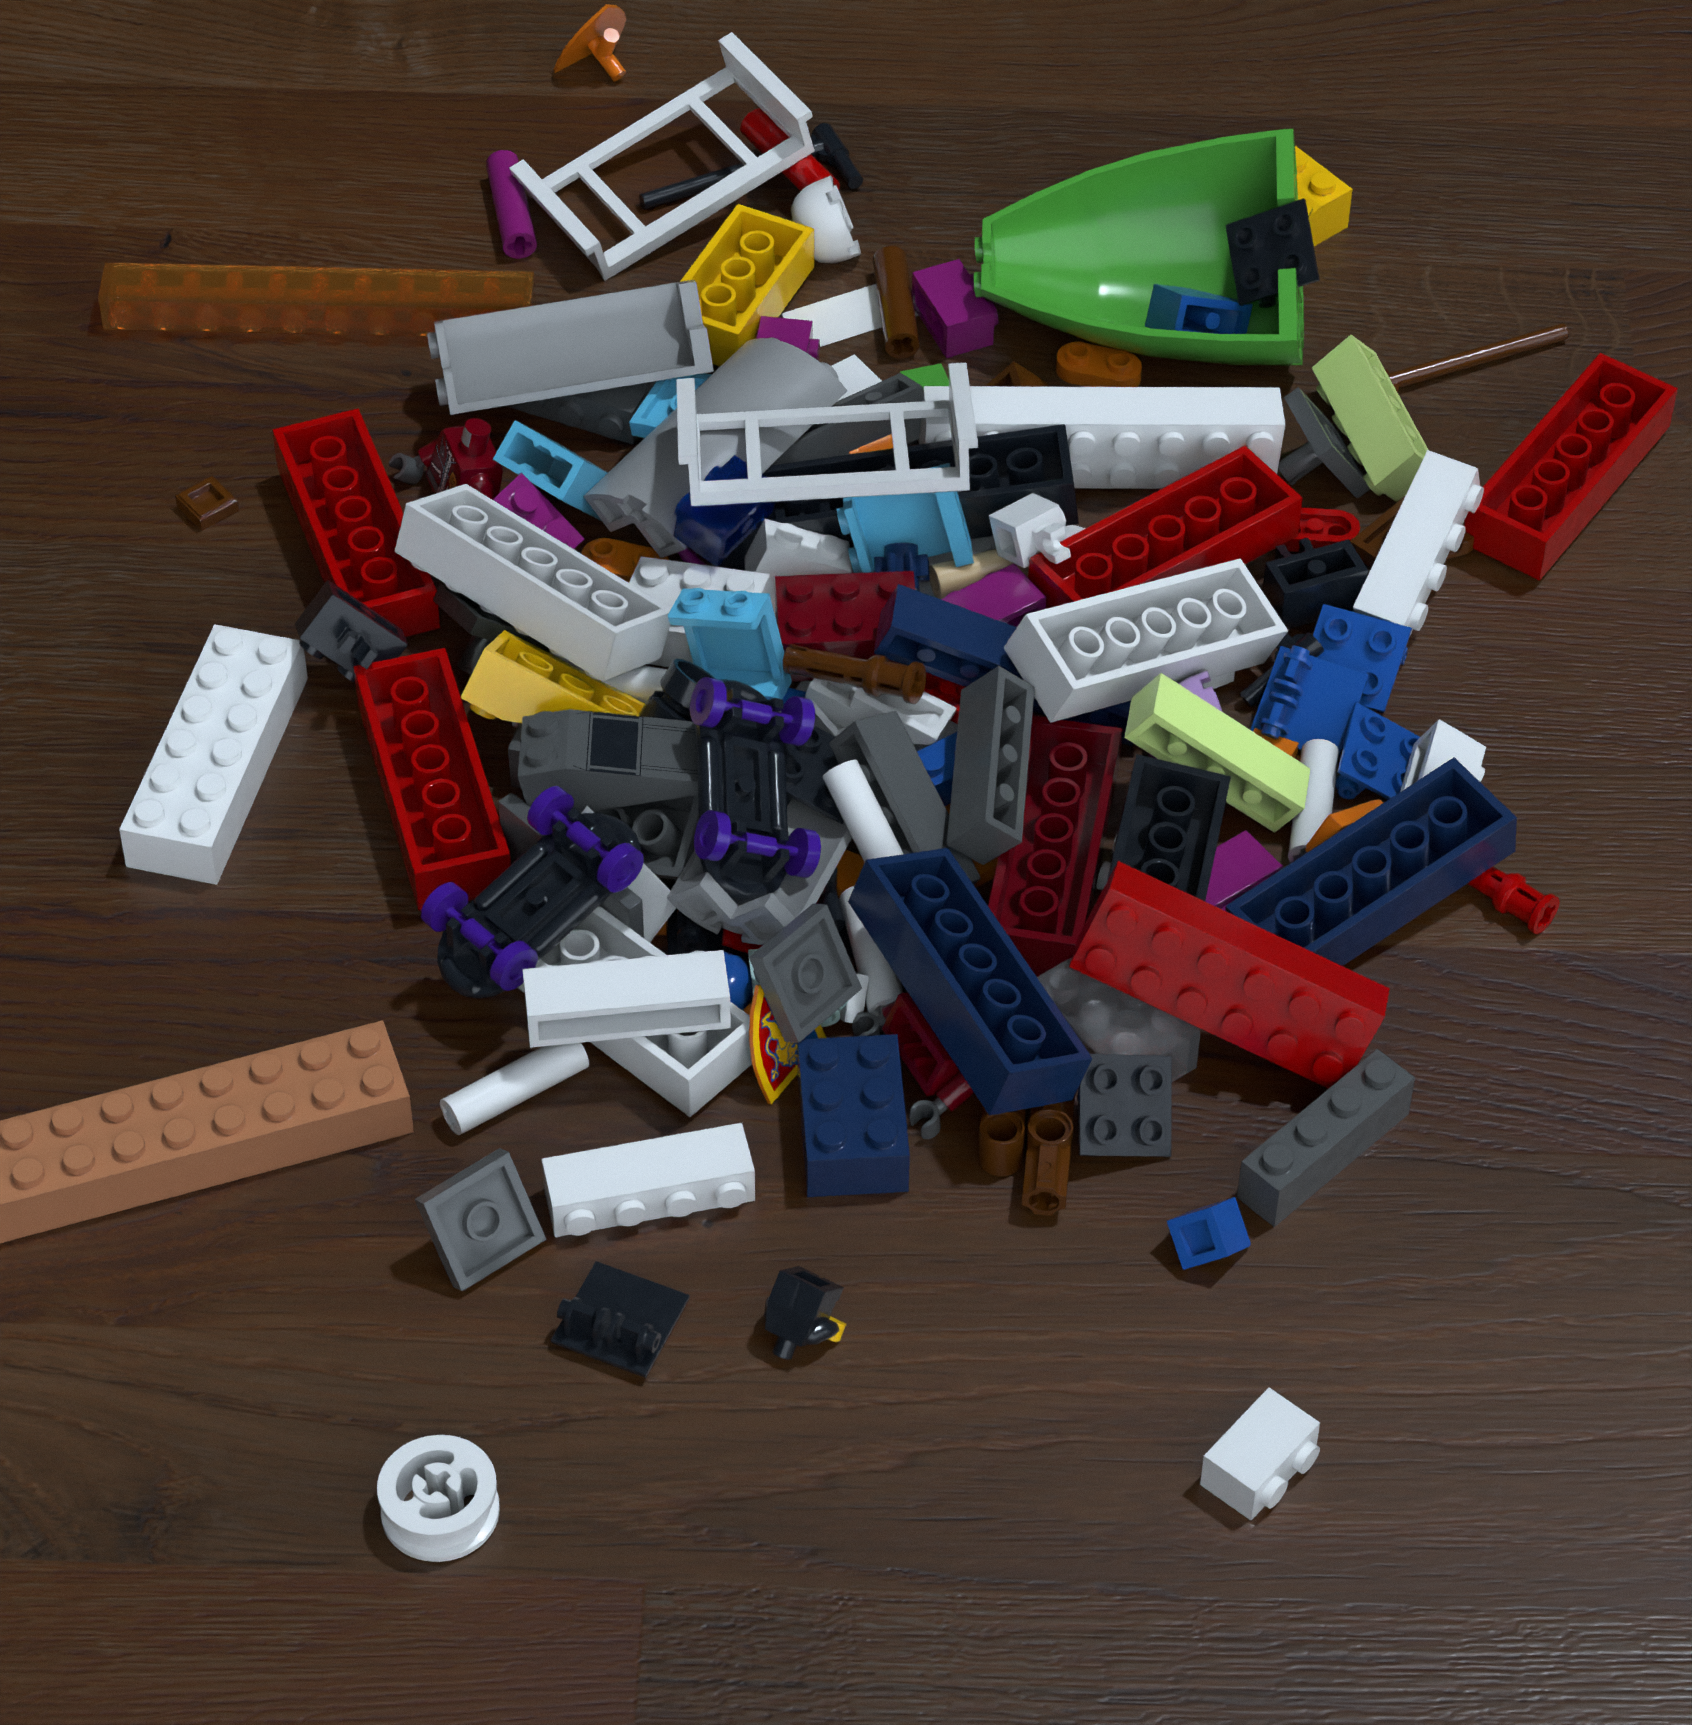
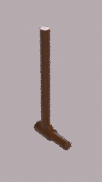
[1385,323,1569,424]

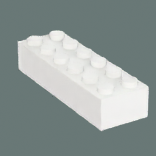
[394,484,671,682]
[1004,558,1288,723]
[119,624,308,885]
[517,906,752,1117]

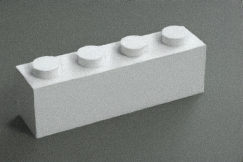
[1353,450,1484,635]
[523,950,731,1048]
[542,1123,755,1237]

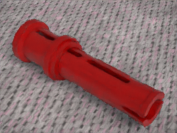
[1467,866,1560,935]

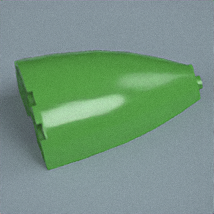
[974,129,1304,366]

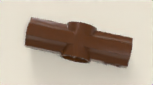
[1022,1094,1076,1216]

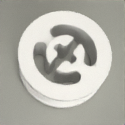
[377,1435,500,1562]

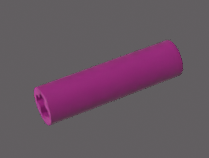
[486,150,537,259]

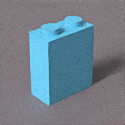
[493,420,608,521]

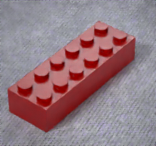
[1464,353,1678,581]
[272,408,440,637]
[1028,445,1303,609]
[353,648,511,911]
[1069,861,1390,1089]

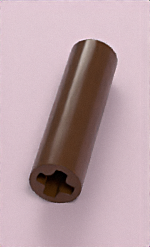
[873,246,920,359]

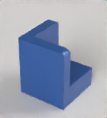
[1167,1197,1251,1270]

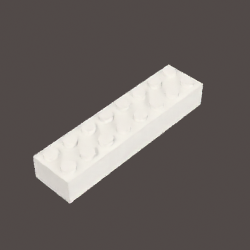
[919,386,1285,489]

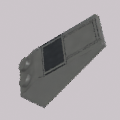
[518,709,698,813]

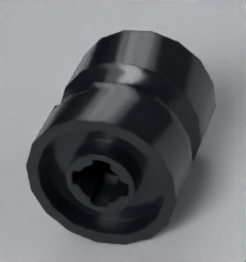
[639,658,716,722]

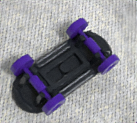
[690,677,821,904]
[421,786,644,999]

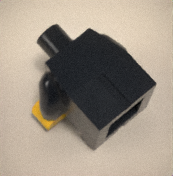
[764,1266,846,1360]

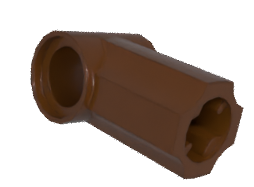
[978,1105,1026,1176]

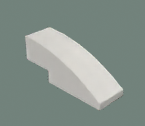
[805,678,957,745]

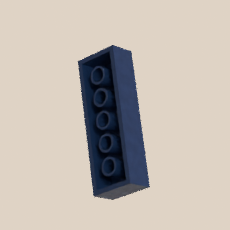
[1225,757,1517,966]
[848,848,1093,1116]

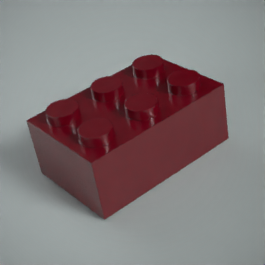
[775,571,916,682]

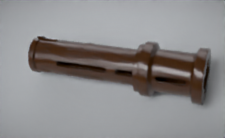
[783,644,926,705]

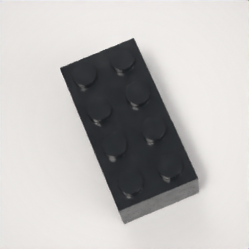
[1106,754,1231,901]

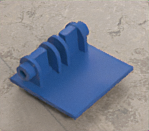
[1313,604,1412,713]
[1250,645,1369,761]
[1335,702,1420,800]

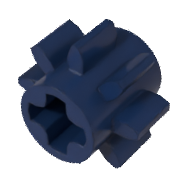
[874,543,930,591]

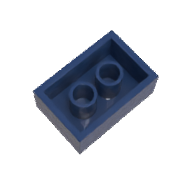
[797,1034,910,1197]

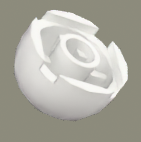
[791,175,861,264]

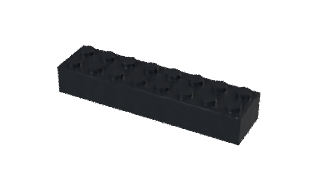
[710,424,1079,571]

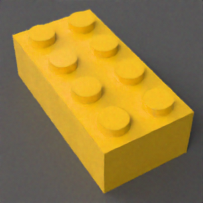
[680,204,814,366]

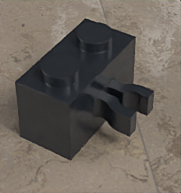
[1262,538,1368,630]
[295,580,408,683]

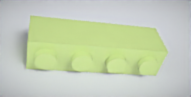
[1312,335,1428,502]
[1124,673,1310,833]

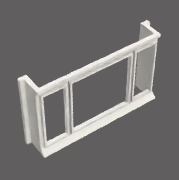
[510,32,815,281]
[676,363,978,506]

